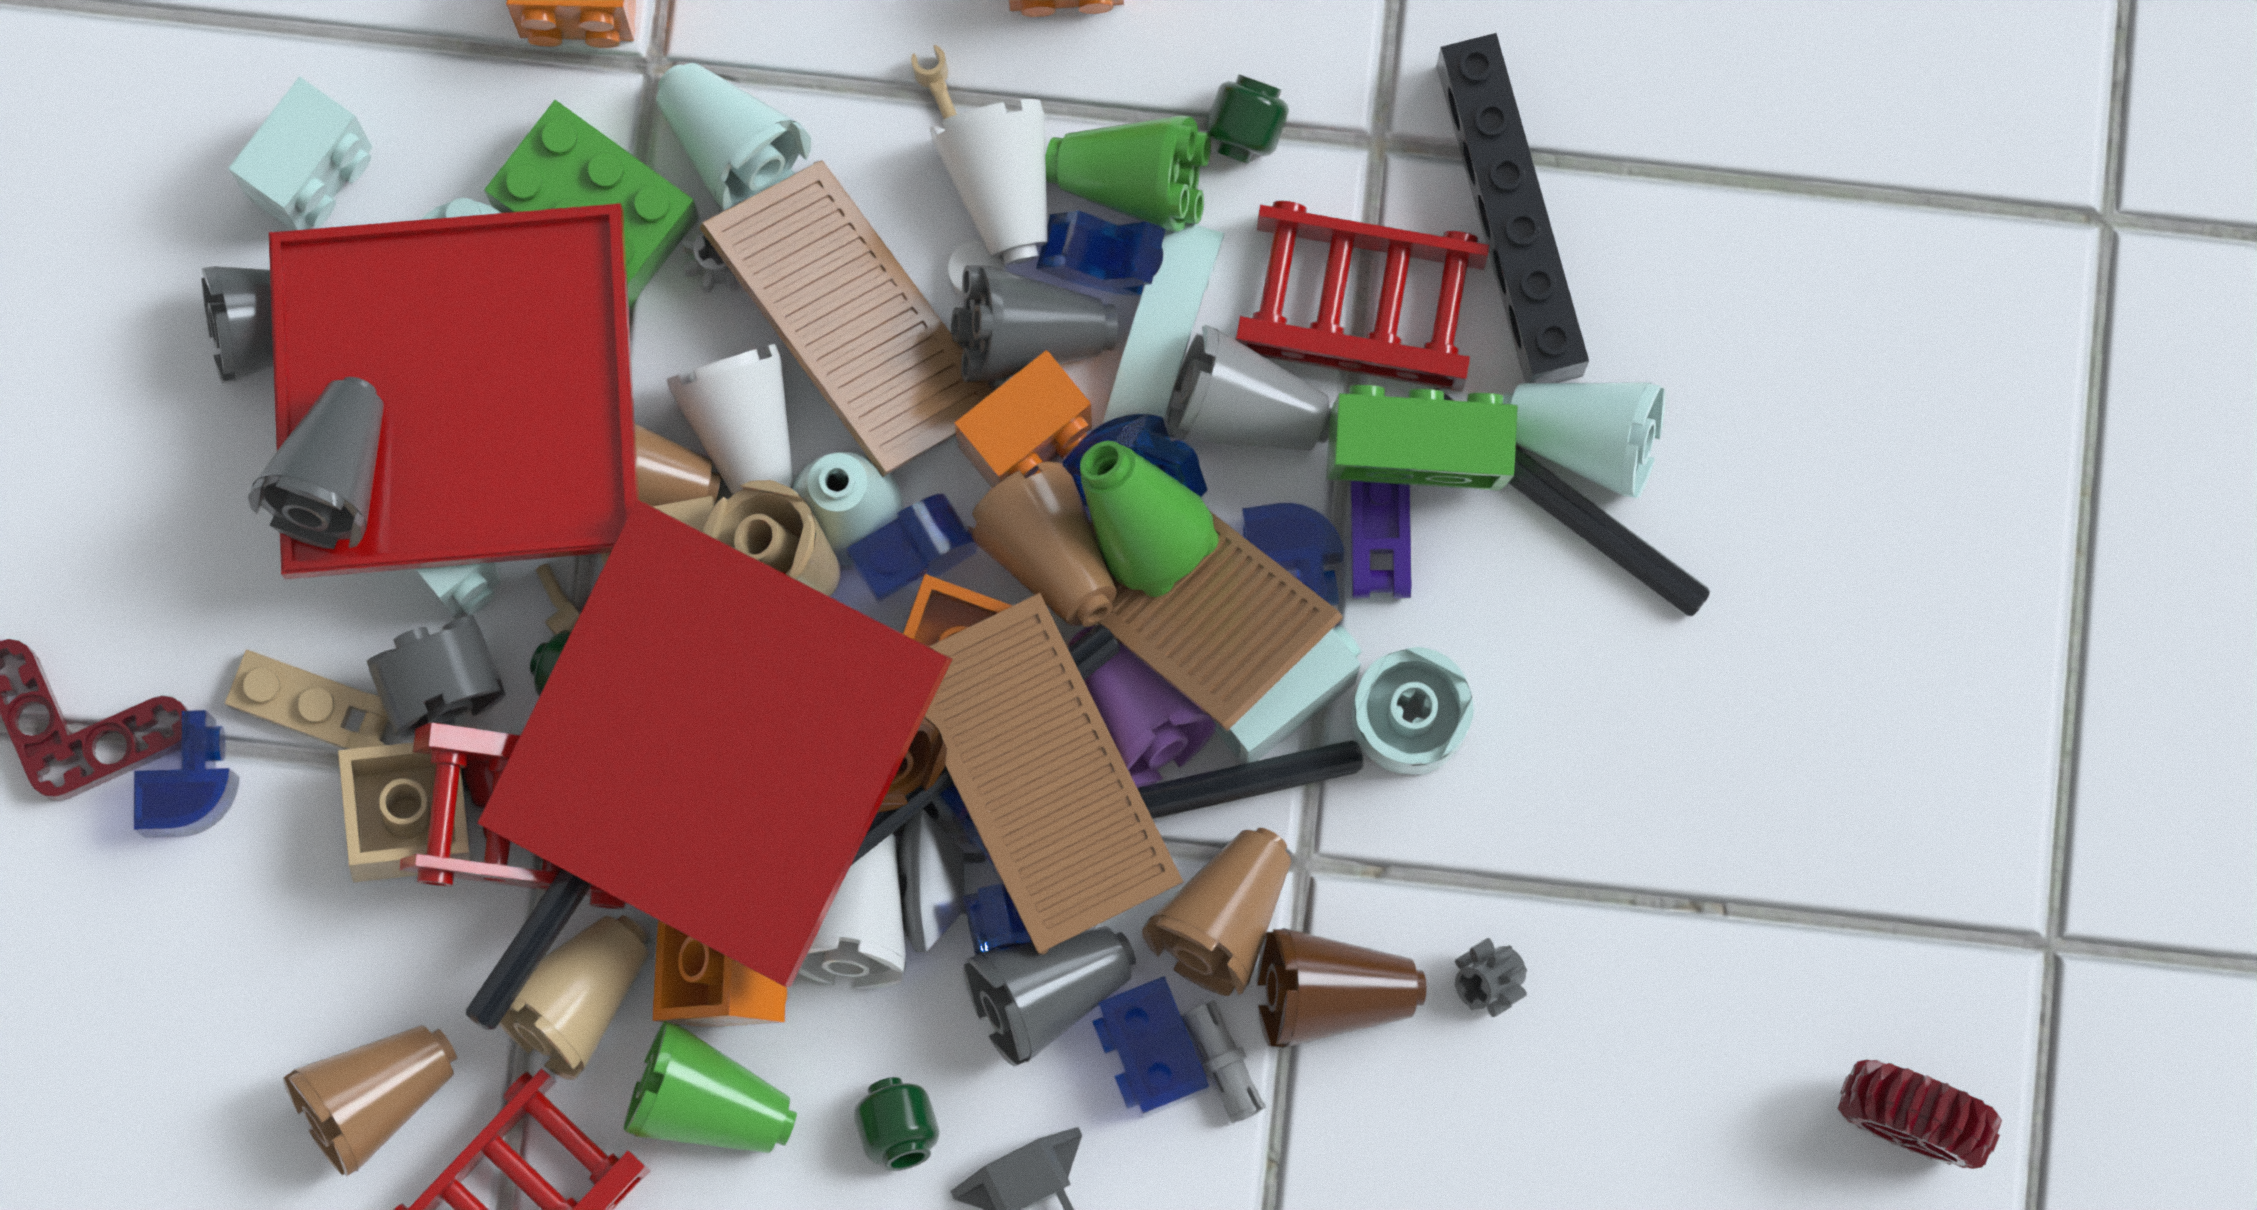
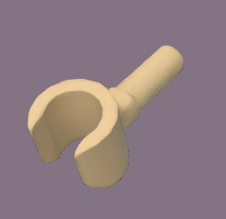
[911,45,957,119]
[536,564,580,635]

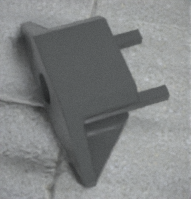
[897,809,987,952]
[950,1127,1082,1210]

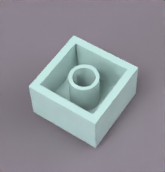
[228,76,372,230]

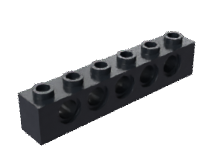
[1436,33,1589,383]

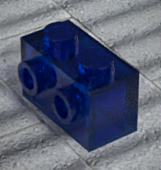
[1092,976,1210,1118]

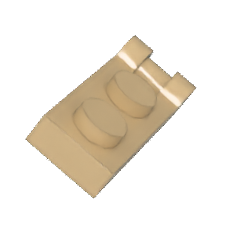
[224,649,389,750]

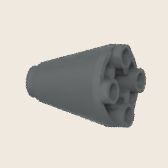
[951,265,1118,383]

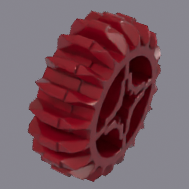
[1837,1059,2002,1169]

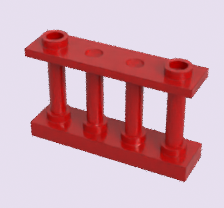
[1236,201,1490,392]
[399,722,626,909]
[393,1068,651,1210]

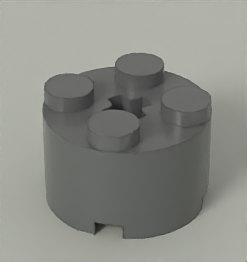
[366,615,506,739]

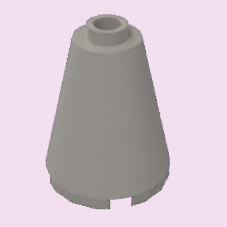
[1167,325,1331,451]

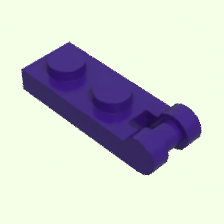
[1350,481,1412,599]

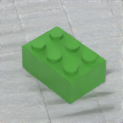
[484,100,699,307]
[1326,385,1518,491]

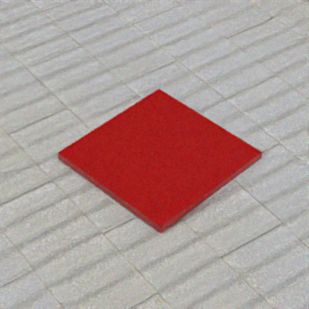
[269,203,639,580]
[477,500,953,987]

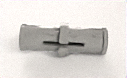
[1180,1000,1266,1124]

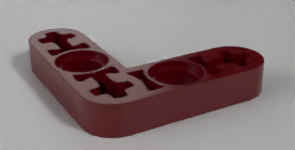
[0,639,194,801]

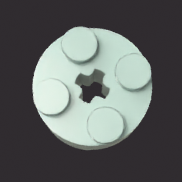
[1352,647,1474,775]

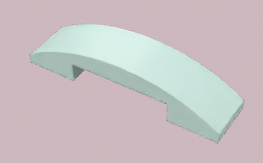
[1100,223,1224,451]

